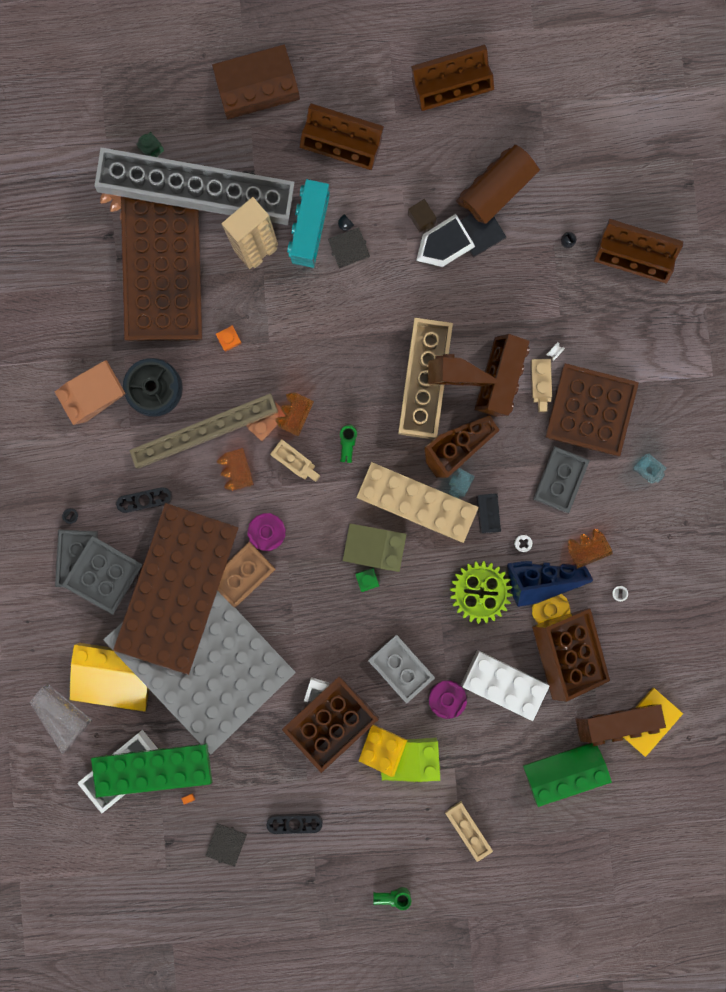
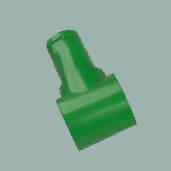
[340,424,357,463]
[373,887,412,910]

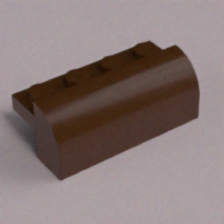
[411,45,494,111]
[299,103,384,170]
[456,145,540,224]
[594,219,684,284]

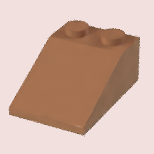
[55,360,125,425]

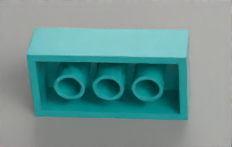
[287,179,330,268]

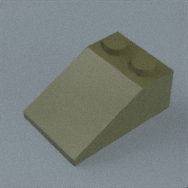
[343,524,407,572]

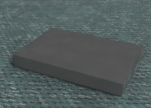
[533,446,590,514]
[55,530,98,587]

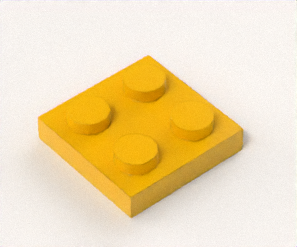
[359,725,407,777]

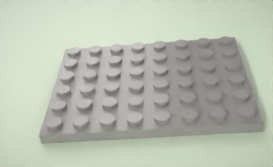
[103,590,296,755]

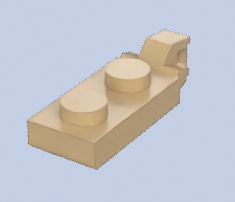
[531,359,552,412]
[270,439,320,482]

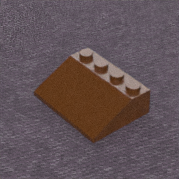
[212,44,300,120]
[532,608,610,702]
[282,676,379,773]

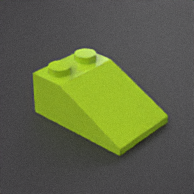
[381,738,440,782]

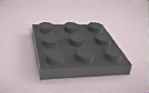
[62,536,143,615]

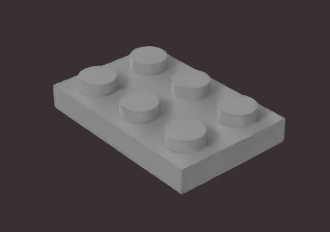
[368,634,435,704]

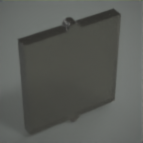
[328,227,370,269]
[205,823,247,867]

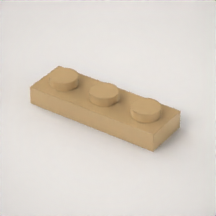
[445,801,493,862]

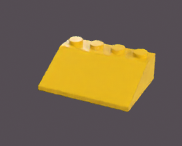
[70,643,149,712]

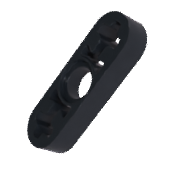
[116,487,172,513]
[266,813,323,834]

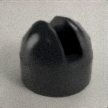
[338,214,354,231]
[561,232,577,248]
[62,508,78,524]

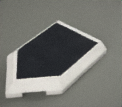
[416,214,475,267]

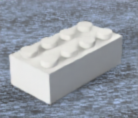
[461,650,549,721]
[78,730,158,813]

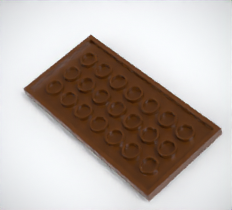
[121,197,202,341]
[113,503,239,675]

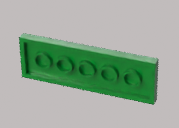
[91,743,213,798]

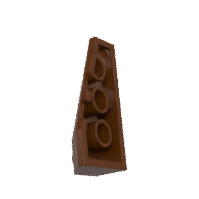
[425,415,500,478]

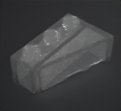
[30,685,92,754]

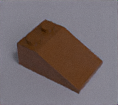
[428,354,498,386]

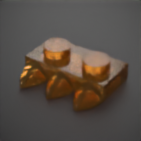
[275,393,314,436]
[217,448,254,490]
[568,529,613,569]

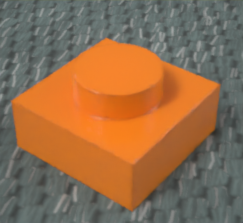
[216,325,242,352]

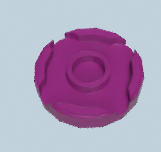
[248,513,286,551]
[429,680,467,719]

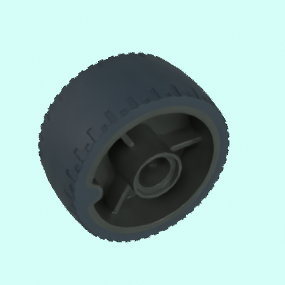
[123,358,183,417]

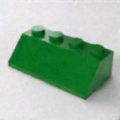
[523,743,612,807]

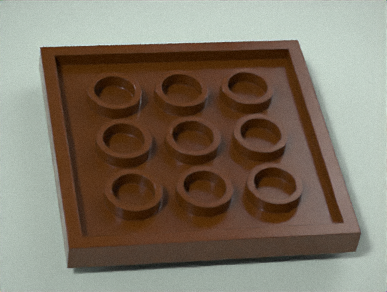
[545,363,639,457]

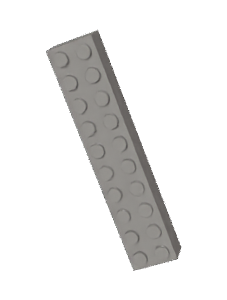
[94,148,294,225]

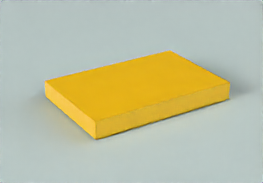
[623,688,683,757]

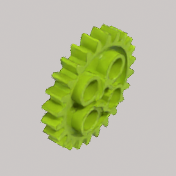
[450,561,512,624]

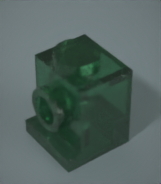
[136,132,164,157]

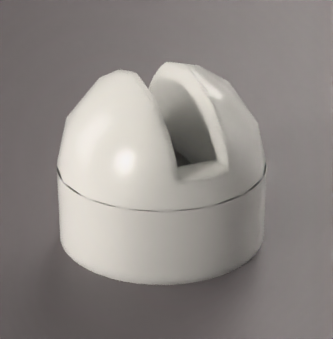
[612,586,628,602]

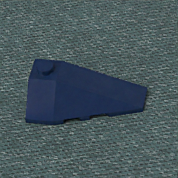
[507,561,593,607]

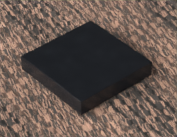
[460,214,506,258]

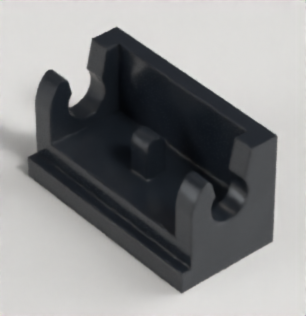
[476,493,501,533]

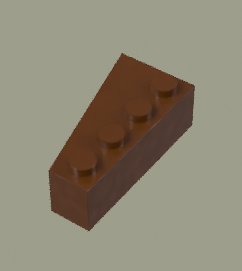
[575,704,666,746]

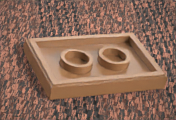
[218,542,276,608]

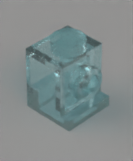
[633,453,667,483]
[448,468,475,498]

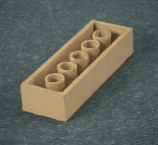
[221,197,278,269]
[398,318,453,439]
[357,462,479,543]

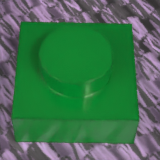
[355,568,379,592]

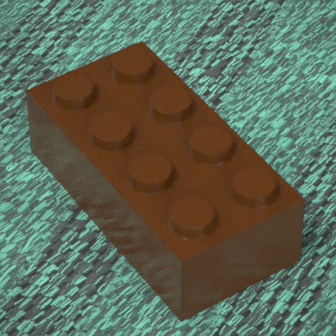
[474,334,530,417]

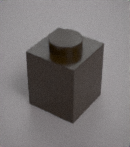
[408,199,437,233]

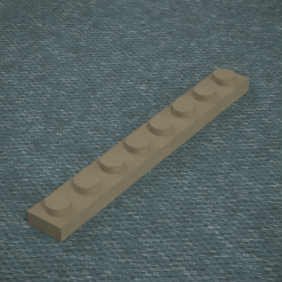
[129,393,278,469]

